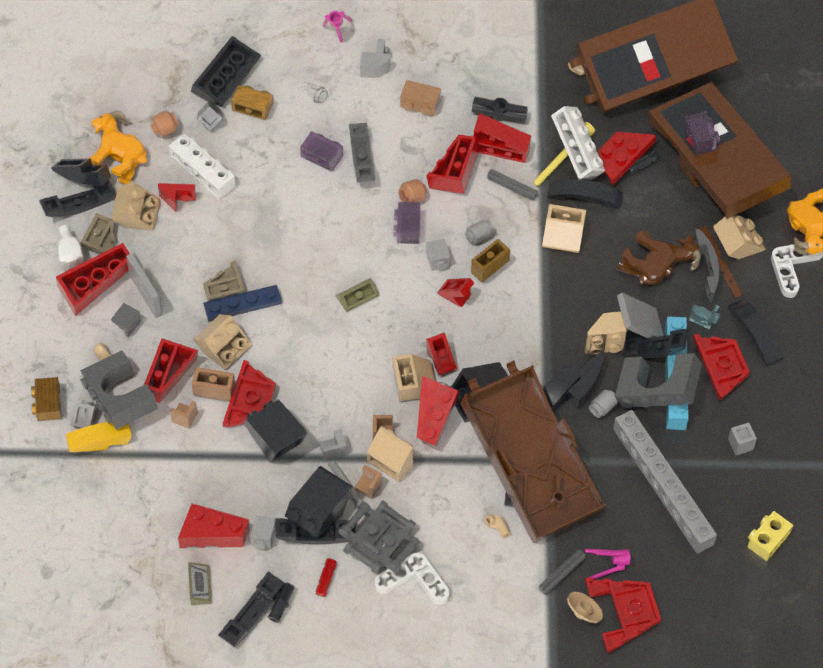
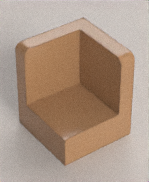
[170,401,198,428]
[373,415,393,440]
[355,465,382,499]

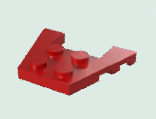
[585,578,661,653]

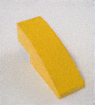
[65,422,132,452]

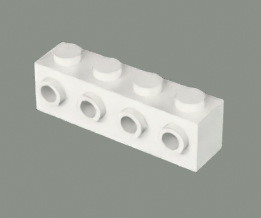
[551,106,605,180]
[168,133,236,200]

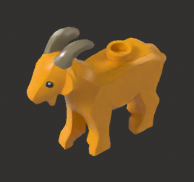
[88,111,148,185]
[787,189,823,255]

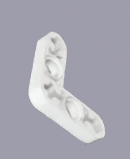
[771,244,823,298]
[375,553,449,605]

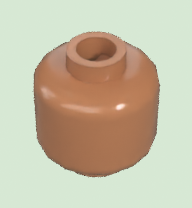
[150,110,179,137]
[398,179,427,205]

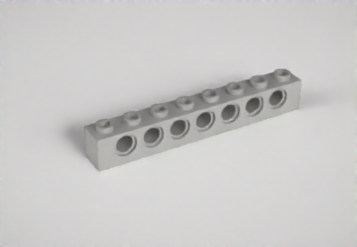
[613,410,717,554]

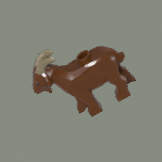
[616,230,701,285]

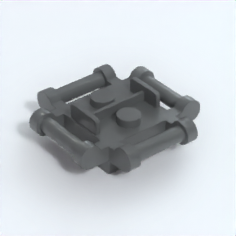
[339,500,420,574]

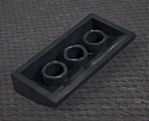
[191,36,262,106]

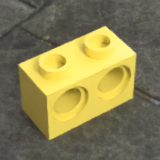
[748,511,793,561]

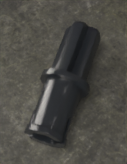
[267,582,295,623]

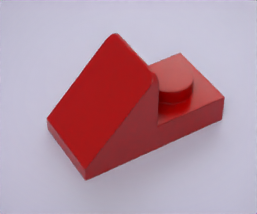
[158,183,196,212]
[437,278,474,307]
[426,332,457,375]

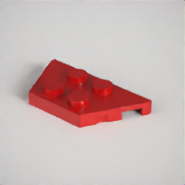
[597,132,656,185]
[693,334,750,400]
[222,360,276,428]

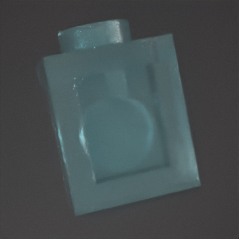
[689,304,721,330]

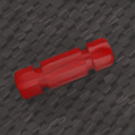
[315,558,337,597]

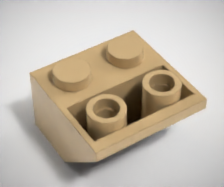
[111,181,160,230]
[542,204,586,253]
[713,215,765,259]
[585,312,626,355]
[193,314,252,370]
[392,354,435,402]
[367,426,413,483]

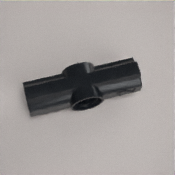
[472,96,528,123]

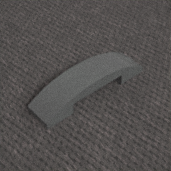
[349,123,375,183]
[693,229,719,303]

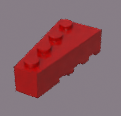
[56,243,130,316]

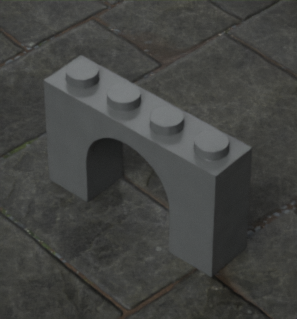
[80,350,158,429]
[615,353,702,408]

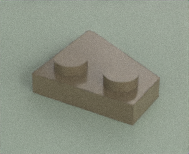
[81,213,114,254]
[203,261,245,301]

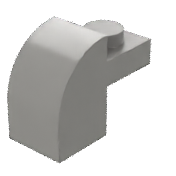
[360,39,391,78]

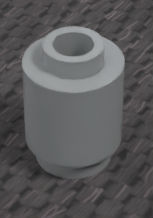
[465,220,494,244]
[589,390,618,418]

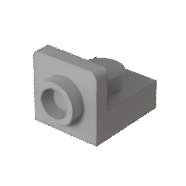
[71,400,98,428]

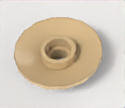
[567,592,603,623]

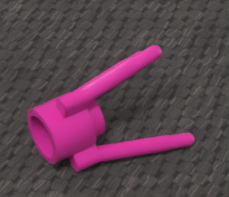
[322,11,353,42]
[585,549,630,580]

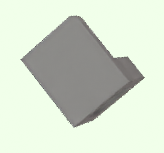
[728,423,757,455]
[319,429,347,461]

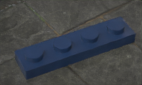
[203,285,282,322]

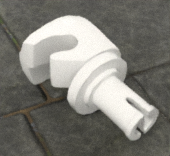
[57,225,84,272]

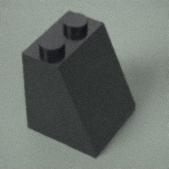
[450,362,508,423]
[244,399,307,463]
[285,466,353,537]

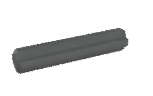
[487,169,538,200]
[538,549,586,595]

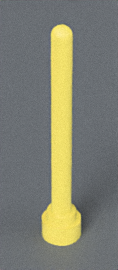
[534,122,595,186]

